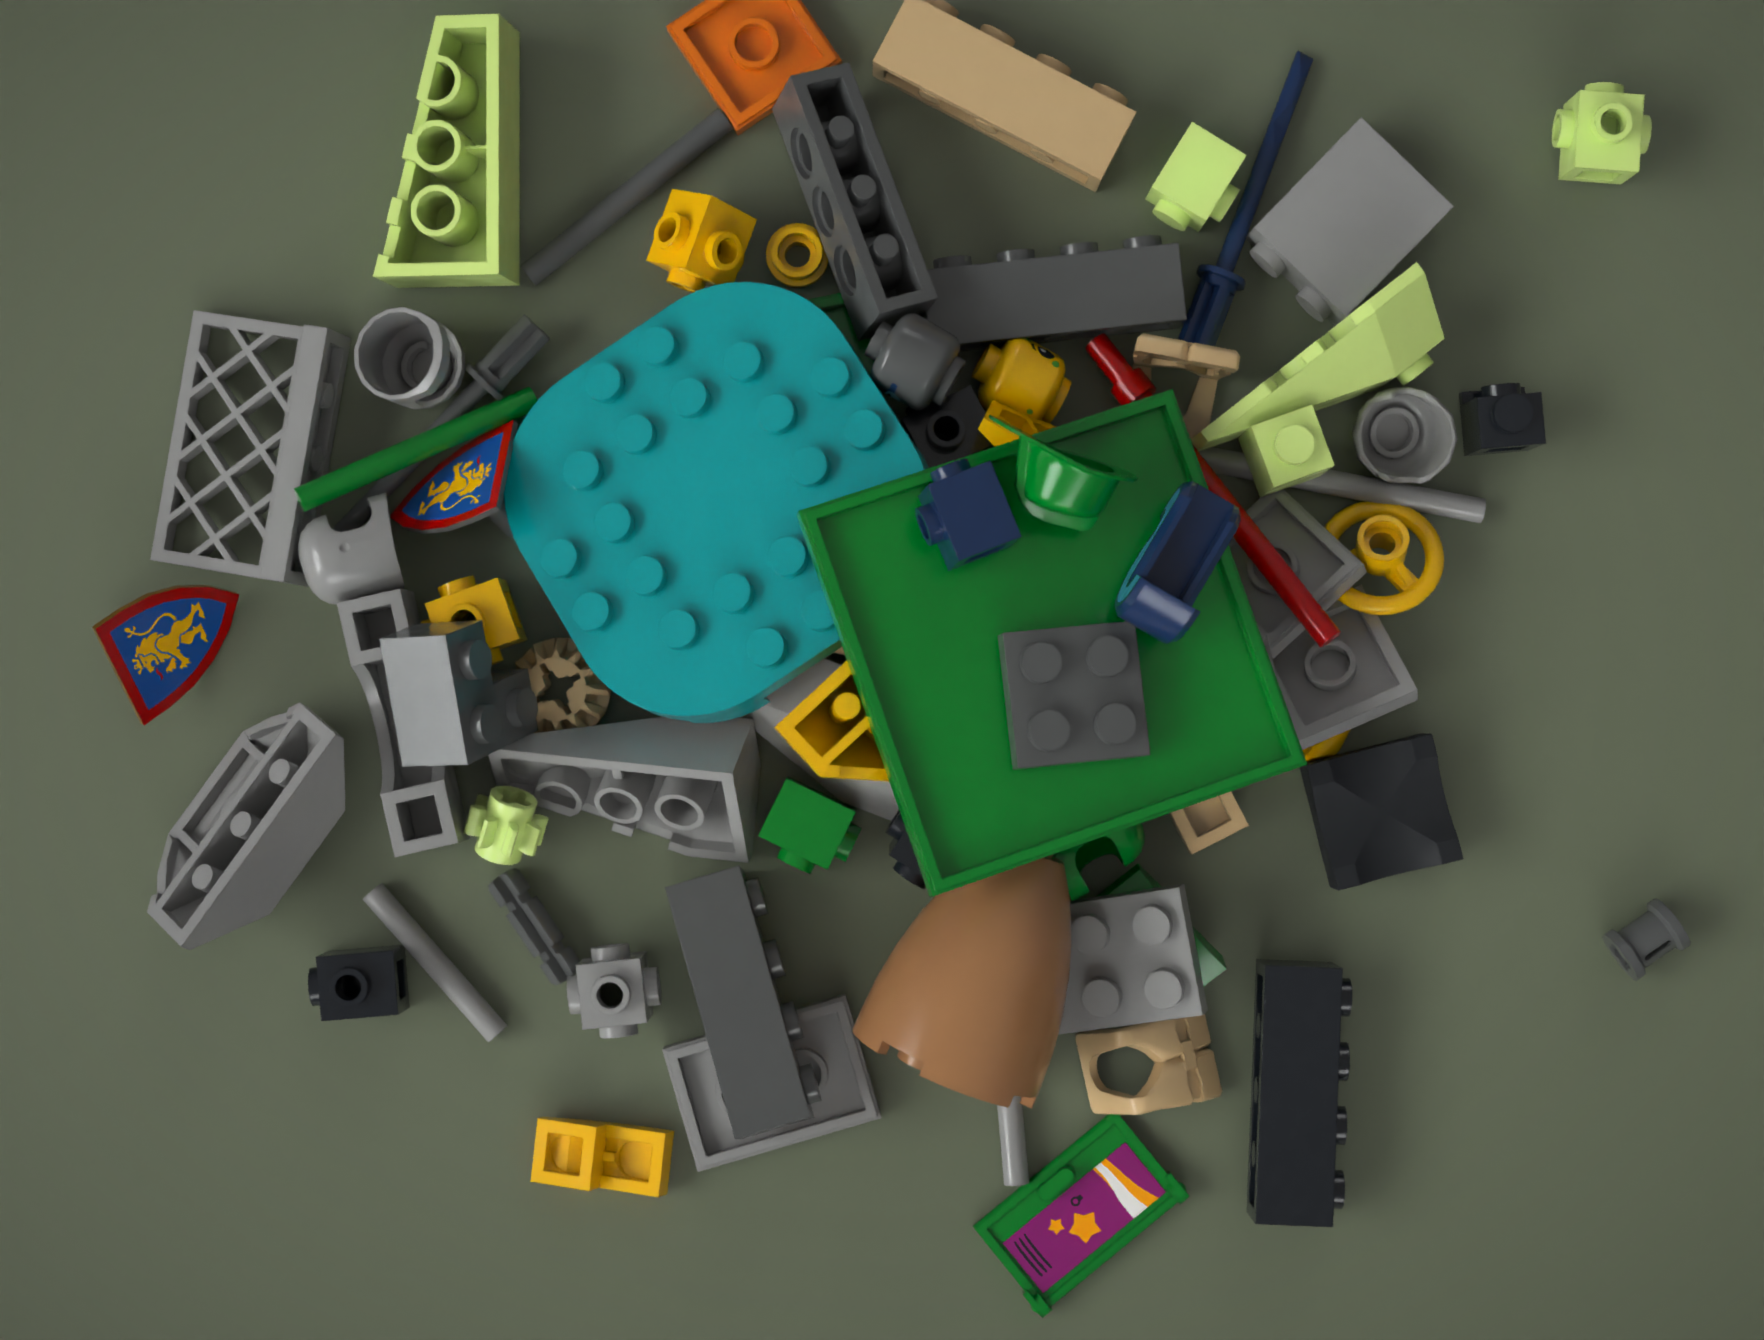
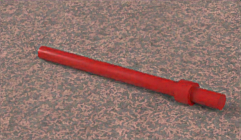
[1085,333,1341,648]

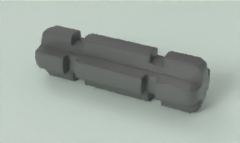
[488,868,580,986]

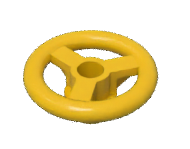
[1324,501,1444,615]

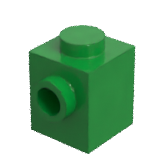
[758,776,862,874]

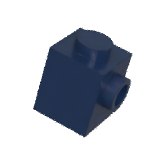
[915,458,1022,571]

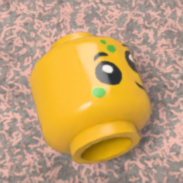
[972,338,1071,423]

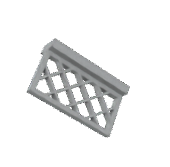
[150,310,351,587]

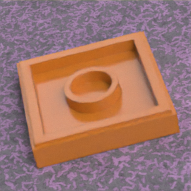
[666,0,842,136]

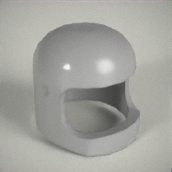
[354,307,465,410]
[298,493,405,604]

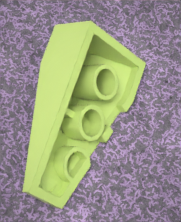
[1191,262,1445,452]

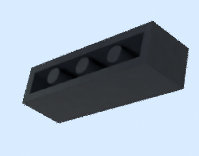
[1246,959,1352,1227]

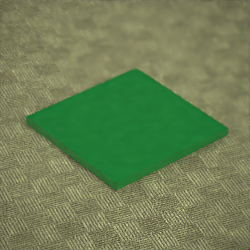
[797,389,1307,897]

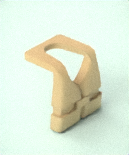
[1132,333,1240,439]
[1075,1014,1222,1115]

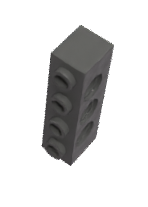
[772,62,938,341]

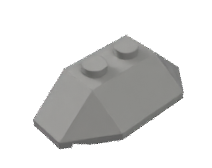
[147,702,345,950]

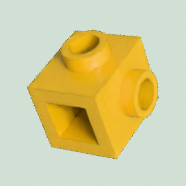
[646,189,757,293]
[421,575,527,665]

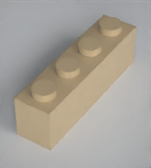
[873,0,1136,192]

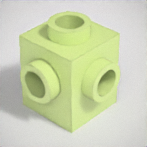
[1552,82,1652,184]

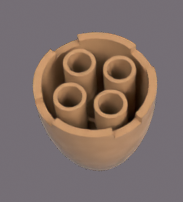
[852,854,1072,1109]

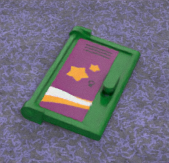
[973,1115,1190,1318]

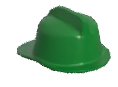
[988,415,1138,531]

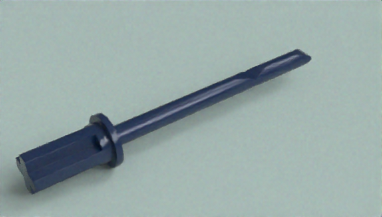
[1178,51,1313,346]

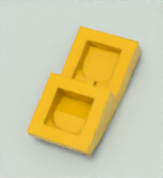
[530,1117,674,1198]

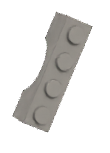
[337,589,470,857]

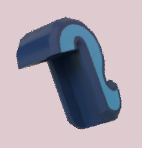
[1115,481,1241,644]

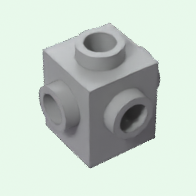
[567,943,662,1039]

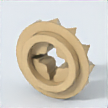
[515,638,611,733]

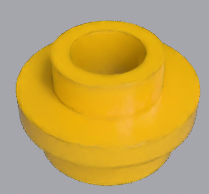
[766,223,829,288]

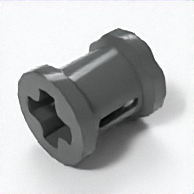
[1602,898,1691,981]

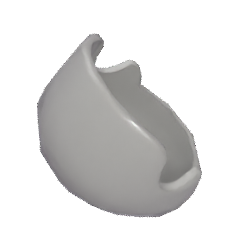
[1351,387,1458,484]

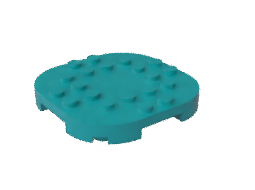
[504,282,929,723]

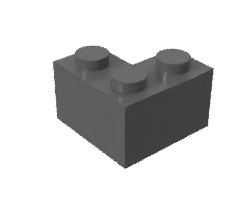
[379,620,538,767]

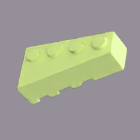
[373,14,520,288]

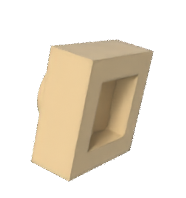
[1169,791,1249,854]

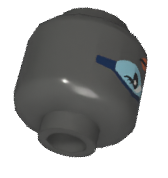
[864,313,966,410]

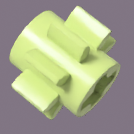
[463,786,549,865]

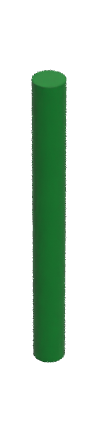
[294,386,537,512]

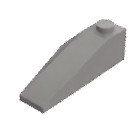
[488,717,761,863]

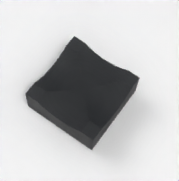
[1300,733,1464,891]

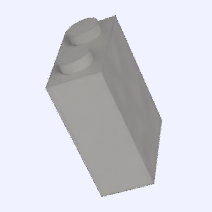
[1246,117,1454,326]

